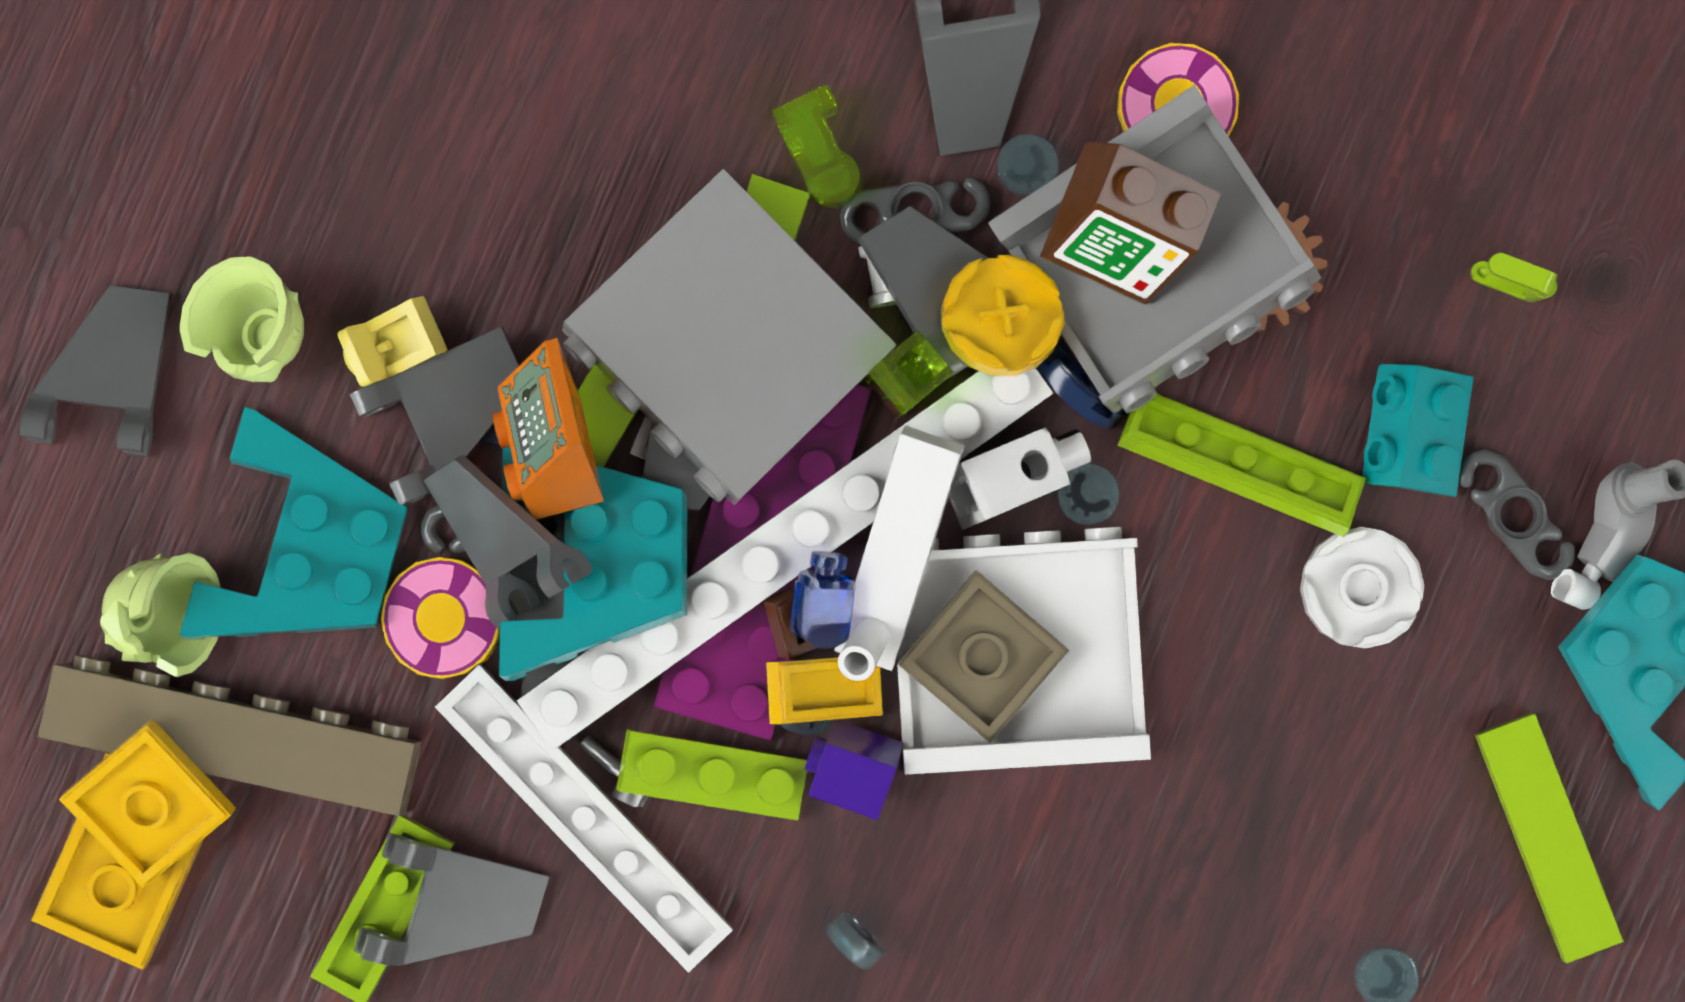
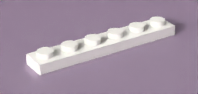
[435,664,733,973]

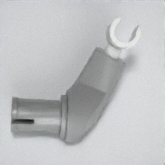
[1551,459,1685,610]

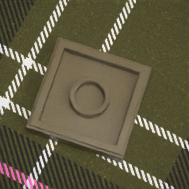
[896,570,1069,743]

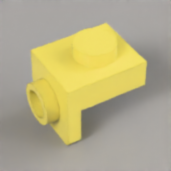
[337,296,448,387]

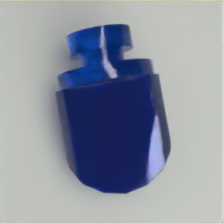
[790,551,856,649]

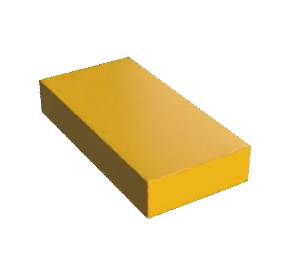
[766,657,883,724]

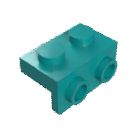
[1362,364,1473,497]

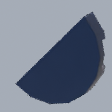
[1036,342,1127,430]

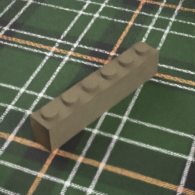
[38,655,422,816]

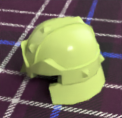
[179,256,304,382]
[100,553,221,677]

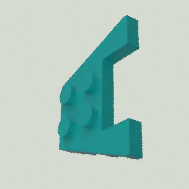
[179,407,408,640]
[499,447,687,681]
[1558,554,1685,811]

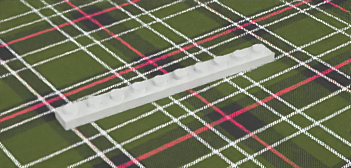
[517,368,1053,751]

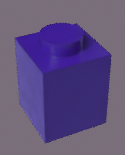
[804,719,904,820]

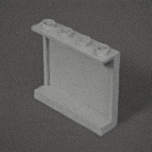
[988,85,1321,414]
[562,169,896,505]

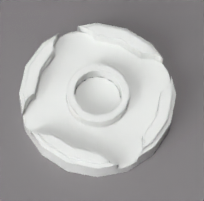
[1300,527,1425,648]

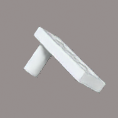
[834,425,964,681]

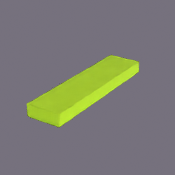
[1117,394,1366,537]
[1474,713,1624,964]

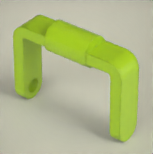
[1470,253,1557,302]

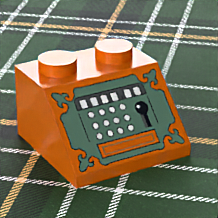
[492,338,604,520]

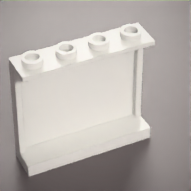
[897,527,1151,775]

